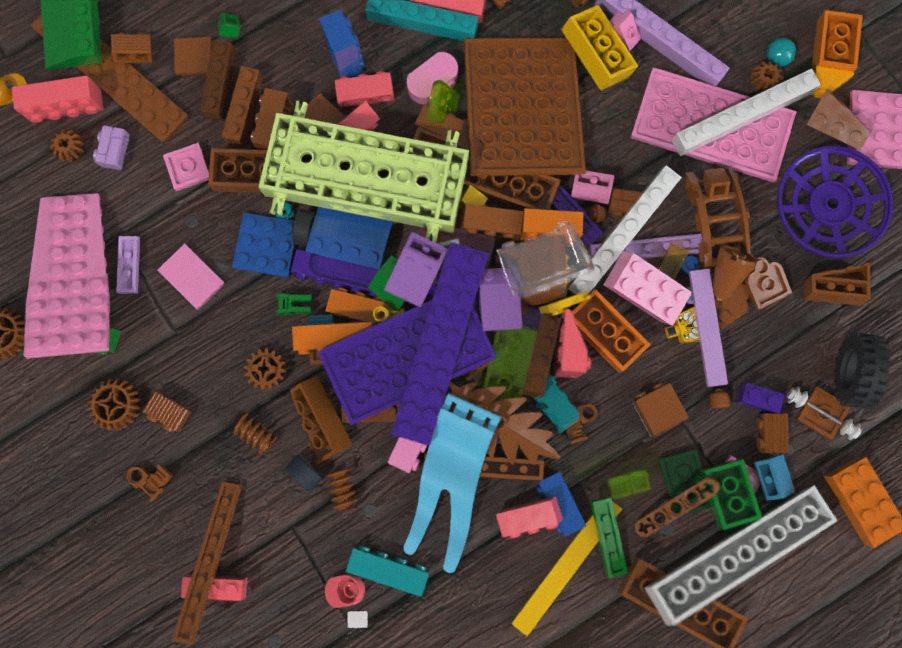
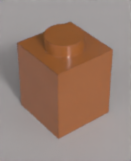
[703,168,730,199]

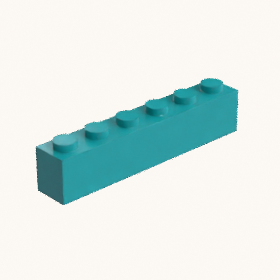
[365,0,478,41]

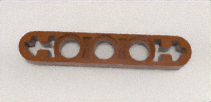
[635,477,720,537]

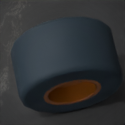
[285,455,323,492]

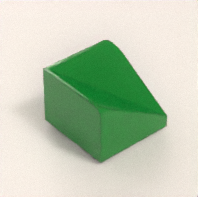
[218,13,241,39]

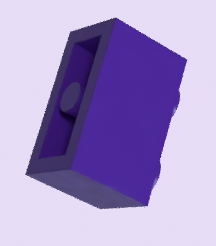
[735,383,785,414]

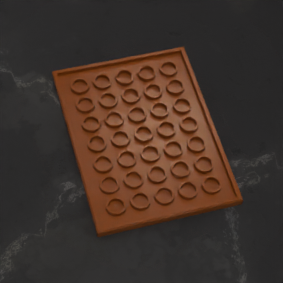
[464,38,586,176]

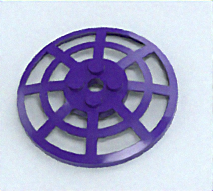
[777,146,893,258]

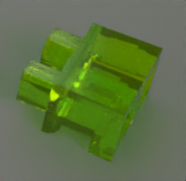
[607,470,651,499]

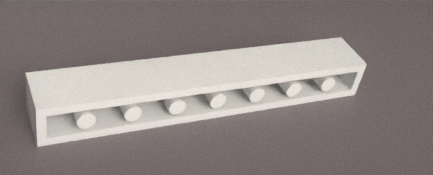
[672,69,821,157]
[568,165,682,294]

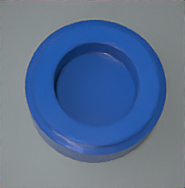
[680,255,700,275]

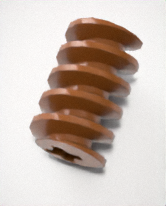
[234,413,278,455]
[327,469,358,511]

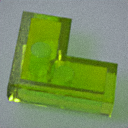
[426,80,460,123]

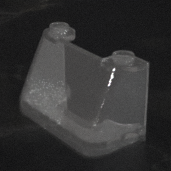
[497,220,595,297]

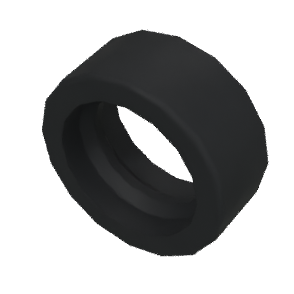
[292,209,316,247]

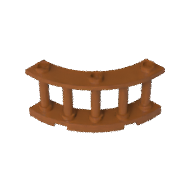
[685,166,753,276]

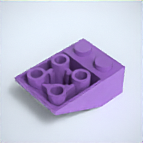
[384,232,448,308]

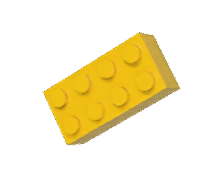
[562,5,638,90]

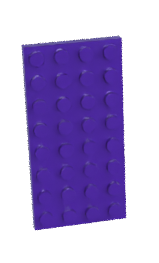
[318,300,496,425]

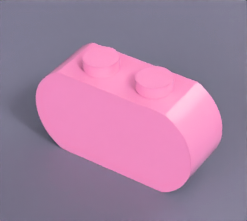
[407,52,458,104]

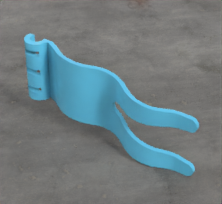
[404,393,501,573]

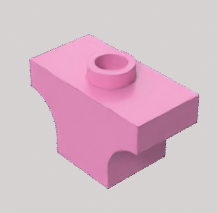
[609,10,641,51]

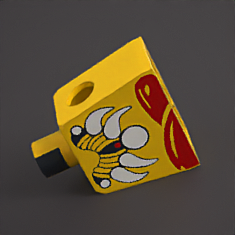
[665,307,699,344]

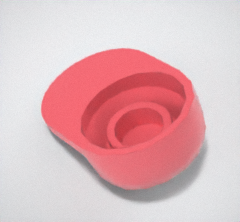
[325,575,365,608]

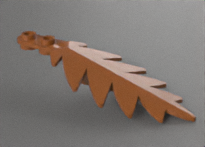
[444,382,560,465]

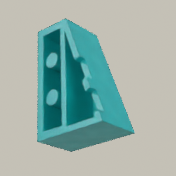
[532,373,580,434]

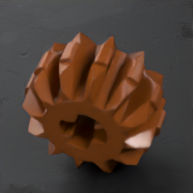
[750,61,784,92]
[49,129,84,162]

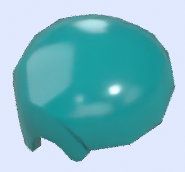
[767,38,796,67]

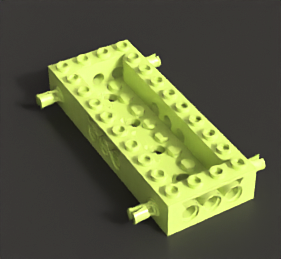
[259,101,469,243]

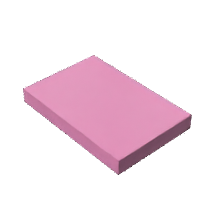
[158,244,225,310]

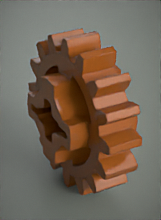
[244,348,287,391]

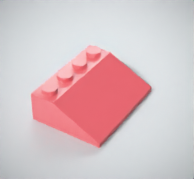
[553,309,591,378]

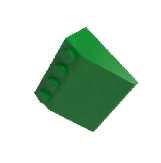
[41,0,102,70]

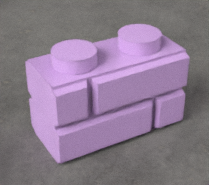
[93,126,130,170]

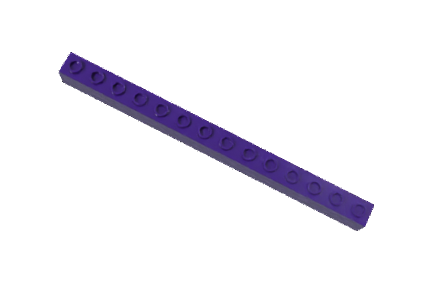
[291,249,557,335]

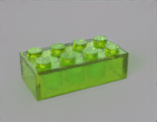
[483,325,538,408]

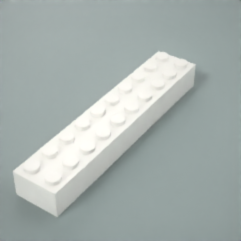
[645,486,837,625]

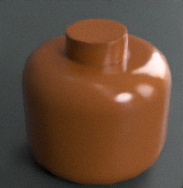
[709,389,730,409]

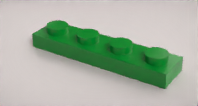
[590,496,628,579]

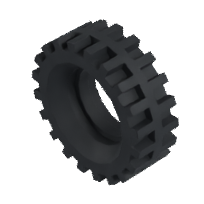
[833,332,891,410]

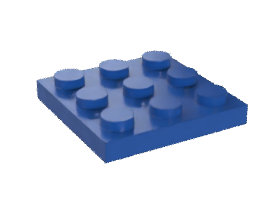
[232,213,296,278]

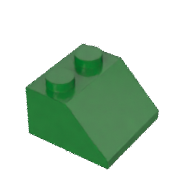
[368,256,407,311]

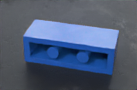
[536,472,586,537]

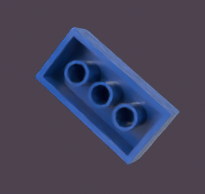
[319,9,364,78]

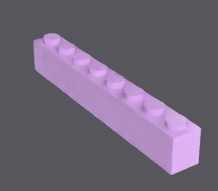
[595,0,730,87]

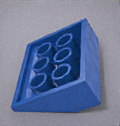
[305,207,394,269]

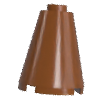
[712,245,758,301]

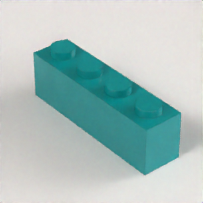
[346,545,429,597]

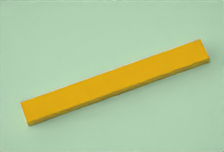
[511,496,622,636]

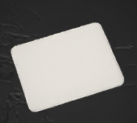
[348,611,368,628]

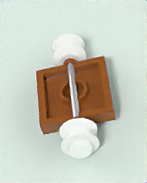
[786,386,862,440]

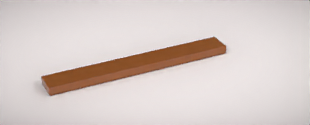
[172,481,242,645]

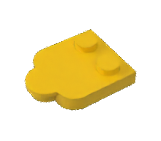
[539,291,591,316]

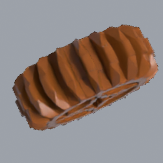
[0,308,25,359]
[87,378,141,431]

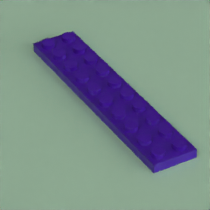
[391,242,489,446]

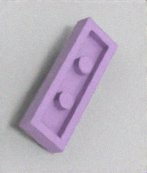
[116,236,140,294]

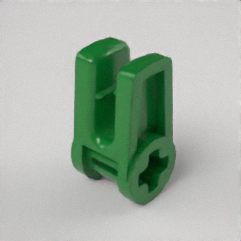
[276,294,313,315]

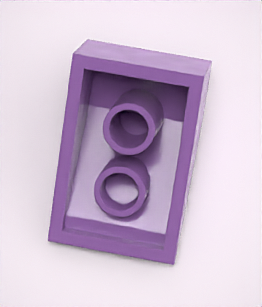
[477,267,523,331]

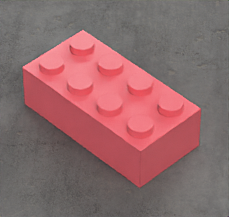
[12,76,103,123]

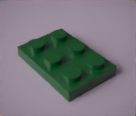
[658,449,711,515]

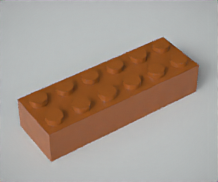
[618,556,748,648]

